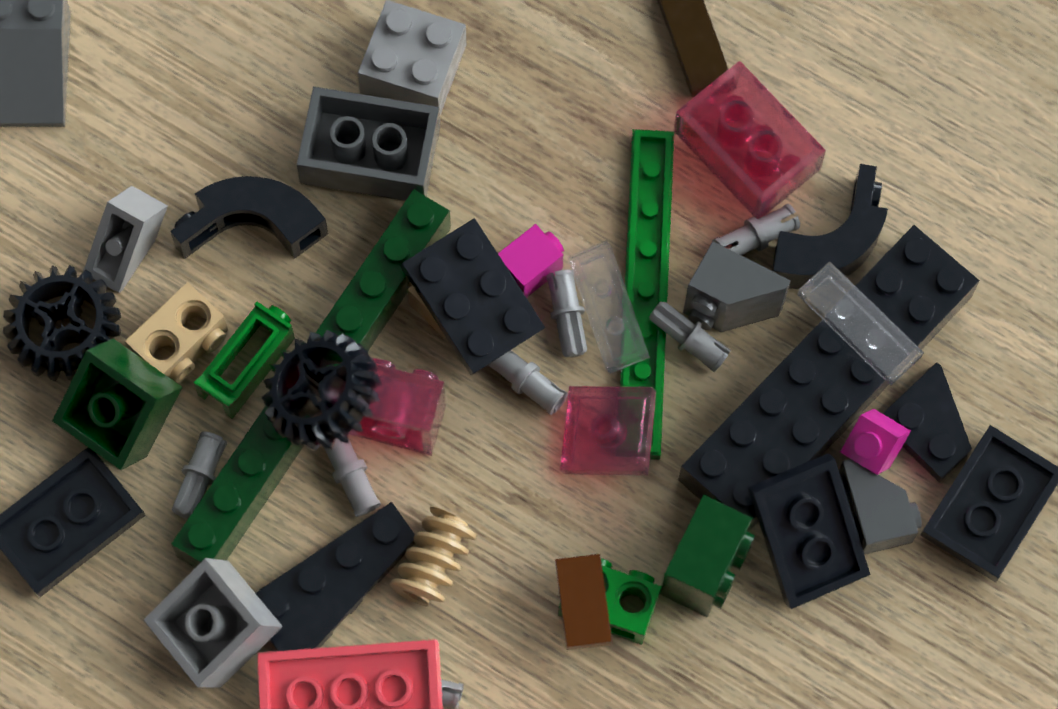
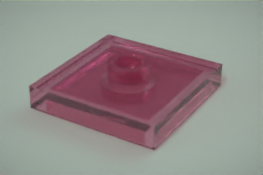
[560,386,656,476]

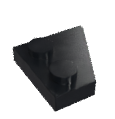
[883,362,972,482]

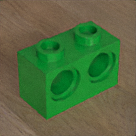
[558,558,661,645]

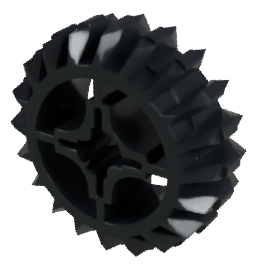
[3,265,121,381]
[261,330,382,451]

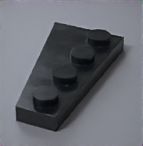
[255,502,415,651]

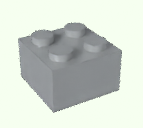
[358,0,466,114]
[144,558,283,688]

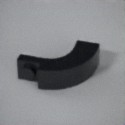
[772,164,888,289]
[170,176,328,259]

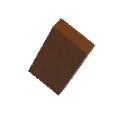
[555,554,612,650]

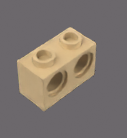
[125,282,228,383]

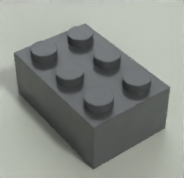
[297,86,440,201]

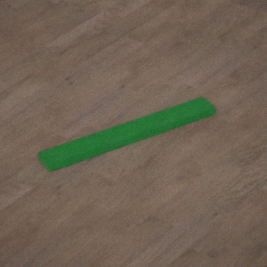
[617,129,675,460]

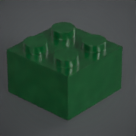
[52,338,183,470]
[660,495,755,617]

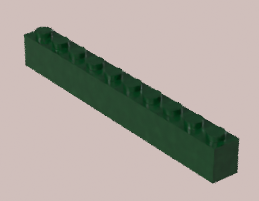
[171,189,451,568]

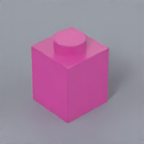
[498,224,564,298]
[840,409,911,475]

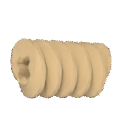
[390,506,477,607]

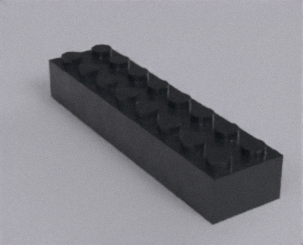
[678,225,980,532]

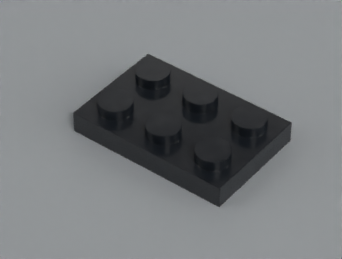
[400,218,546,375]
[920,425,1058,583]
[0,447,145,598]
[748,453,870,609]

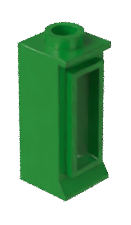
[193,301,295,419]

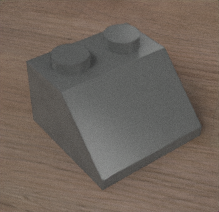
[683,241,791,332]

